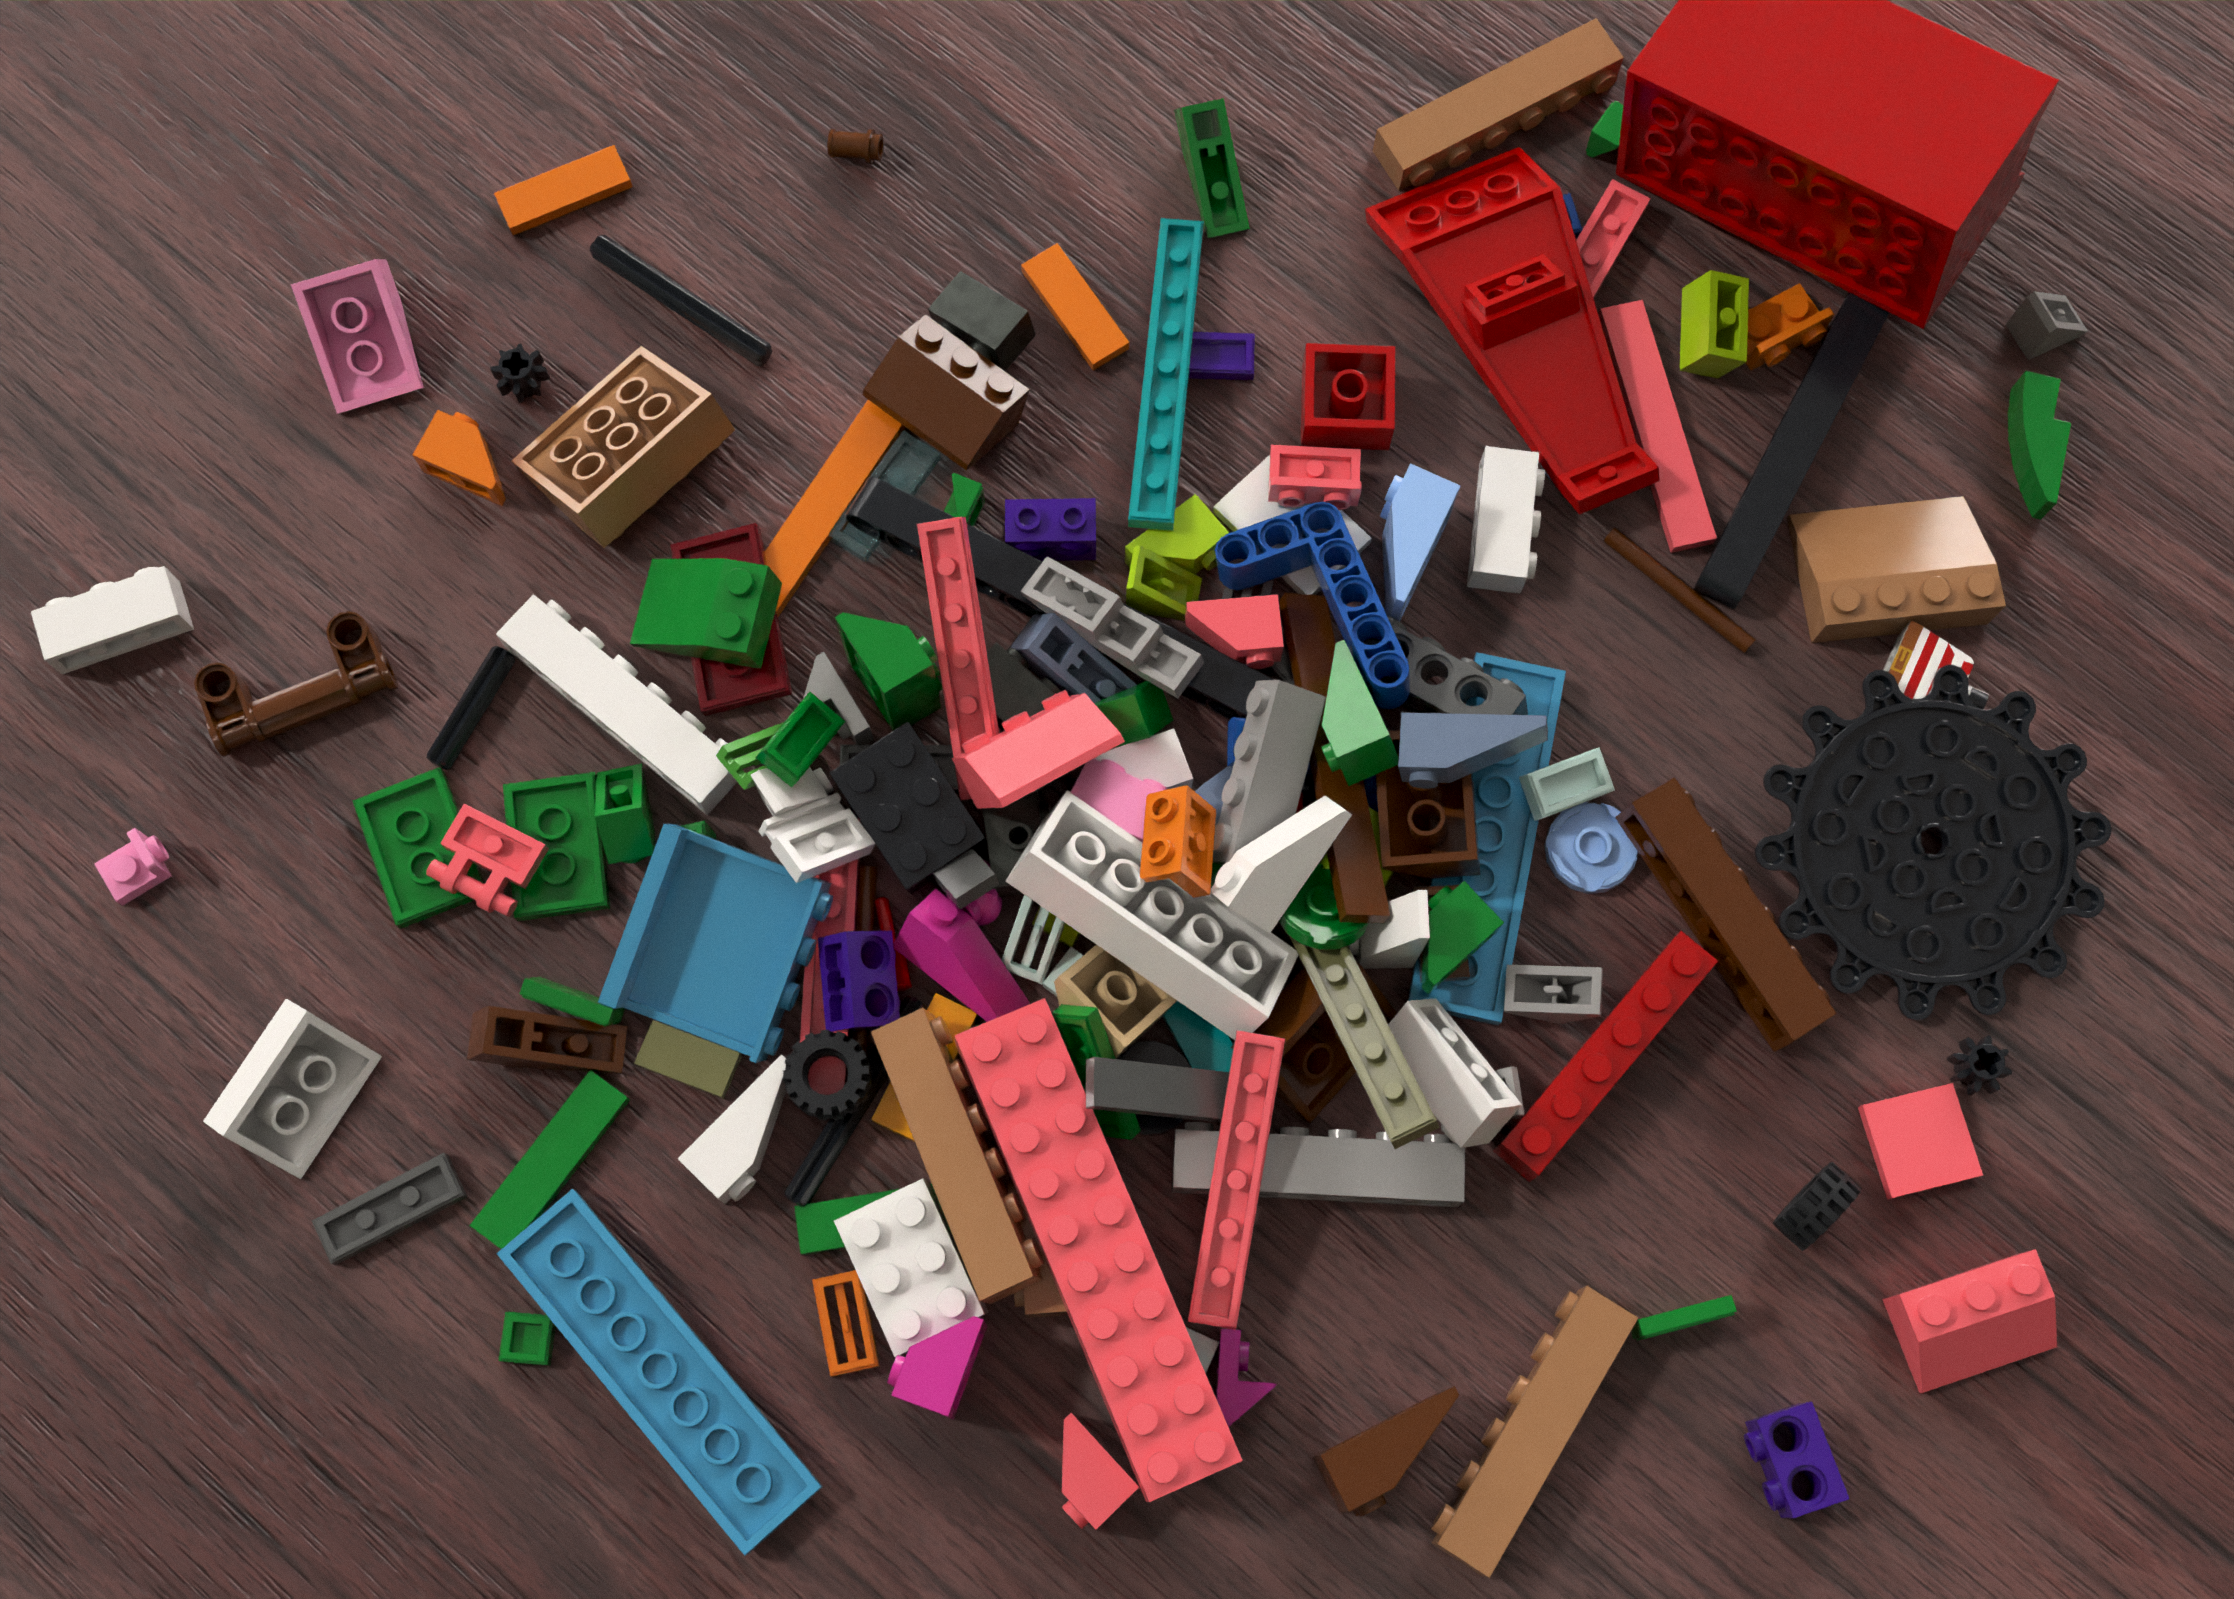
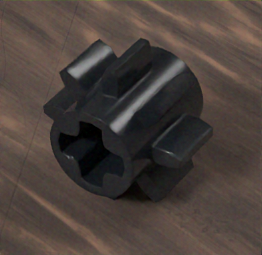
[490,344,550,403]
[1947,1035,2012,1096]

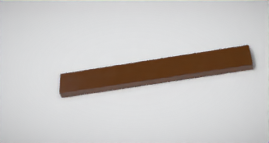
[1279,593,1390,924]

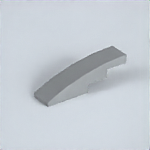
[1020,556,1204,698]

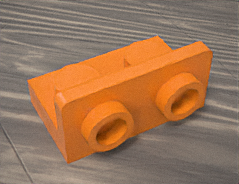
[1746,283,1835,371]
[1140,785,1216,898]

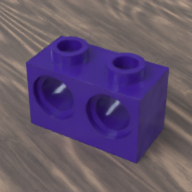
[1005,498,1096,561]
[818,931,900,1032]
[1744,1401,1849,1518]

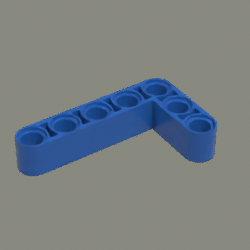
[1215,502,1410,709]

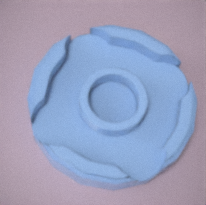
[1544,802,1638,894]

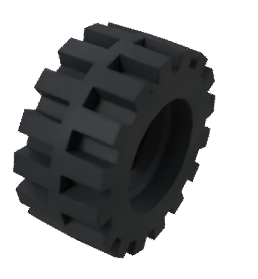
[783,1030,872,1121]
[1772,1162,1862,1251]

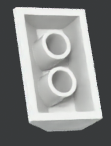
[203,999,382,1179]

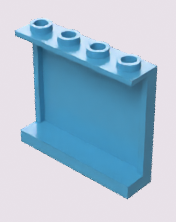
[598,824,833,1063]

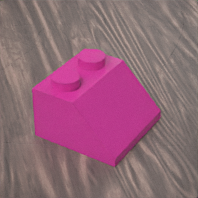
[887,1316,988,1420]

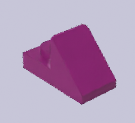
[1216,1329,1277,1427]

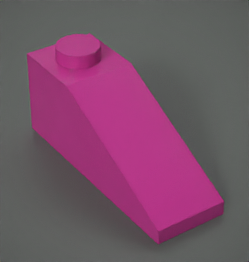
[893,889,1030,1022]

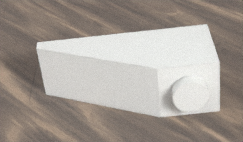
[1211,796,1352,933]
[1348,890,1430,969]
[678,1054,786,1204]

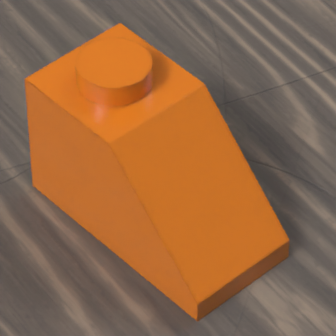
[412,410,506,506]

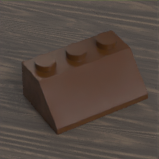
[862,314,1030,471]
[1376,730,1481,879]
[1231,961,1397,1124]

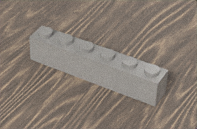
[1172,1122,1465,1207]

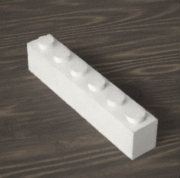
[496,594,738,815]

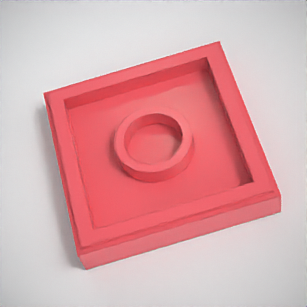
[1858,1083,1983,1200]

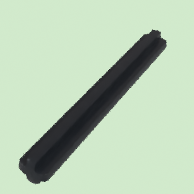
[589,235,772,366]
[784,996,927,1207]

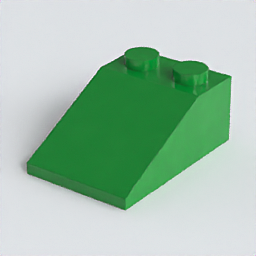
[630,558,782,669]

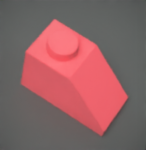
[1185,595,1284,669]
[1062,1413,1139,1530]

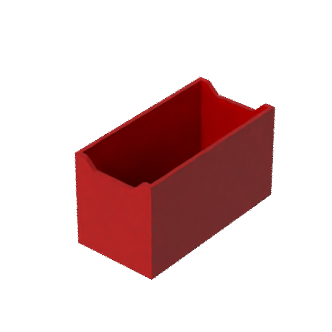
[1616,0,2059,329]

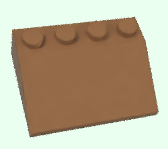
[511,346,735,548]
[1787,496,2006,643]

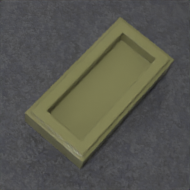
[634,1020,742,1100]

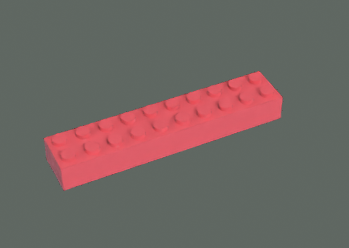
[955,998,1243,1502]

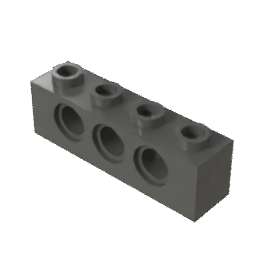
[1362,616,1528,715]

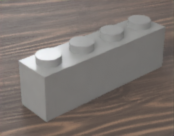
[1213,680,1326,865]

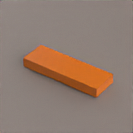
[494,145,633,235]
[1021,243,1130,371]

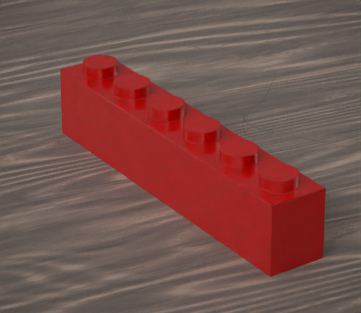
[1493,931,1718,1182]

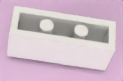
[1467,446,1545,594]
[31,566,194,674]
[1388,998,1522,1148]

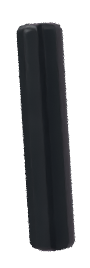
[426,646,515,770]

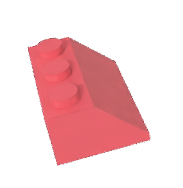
[952,690,1125,809]
[1882,1249,2057,1393]

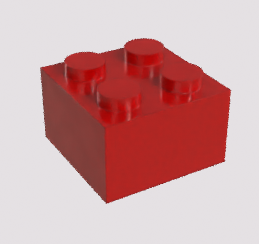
[1301,343,1395,450]

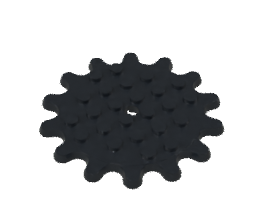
[1755,665,2112,1021]

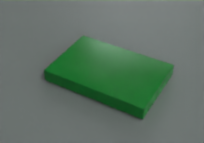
[352,767,484,929]
[503,772,610,921]

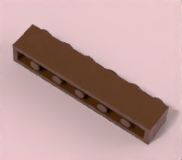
[1615,777,1837,1052]

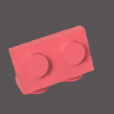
[1268,445,1362,510]

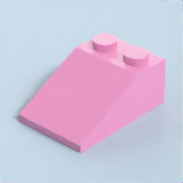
[291,259,424,414]

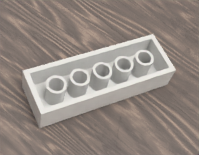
[1006,790,1299,1040]

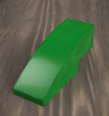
[2008,371,2071,520]

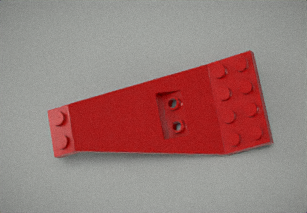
[1365,147,1660,515]

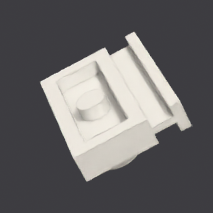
[758,793,876,883]

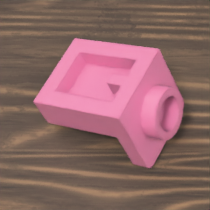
[94,828,172,906]

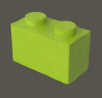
[1680,270,1749,379]

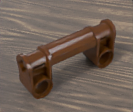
[194,611,399,757]

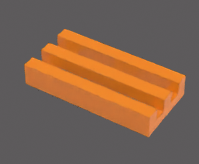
[812,1270,880,1377]

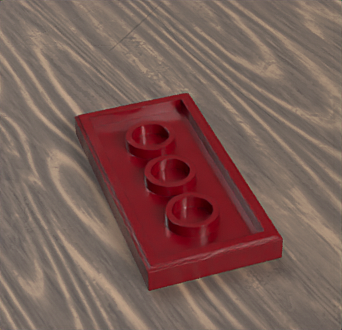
[670,523,792,716]

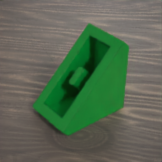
[1094,681,1173,748]

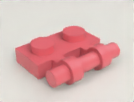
[426,804,549,917]

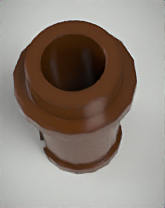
[827,129,884,164]

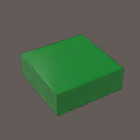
[498,1312,556,1366]

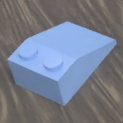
[1380,463,1460,622]

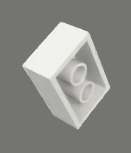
[834,1178,989,1357]

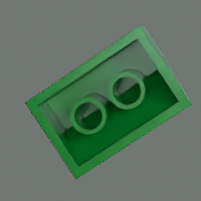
[835,612,943,731]

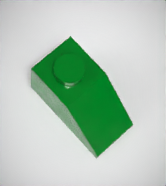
[595,763,655,864]
[1422,881,1504,994]

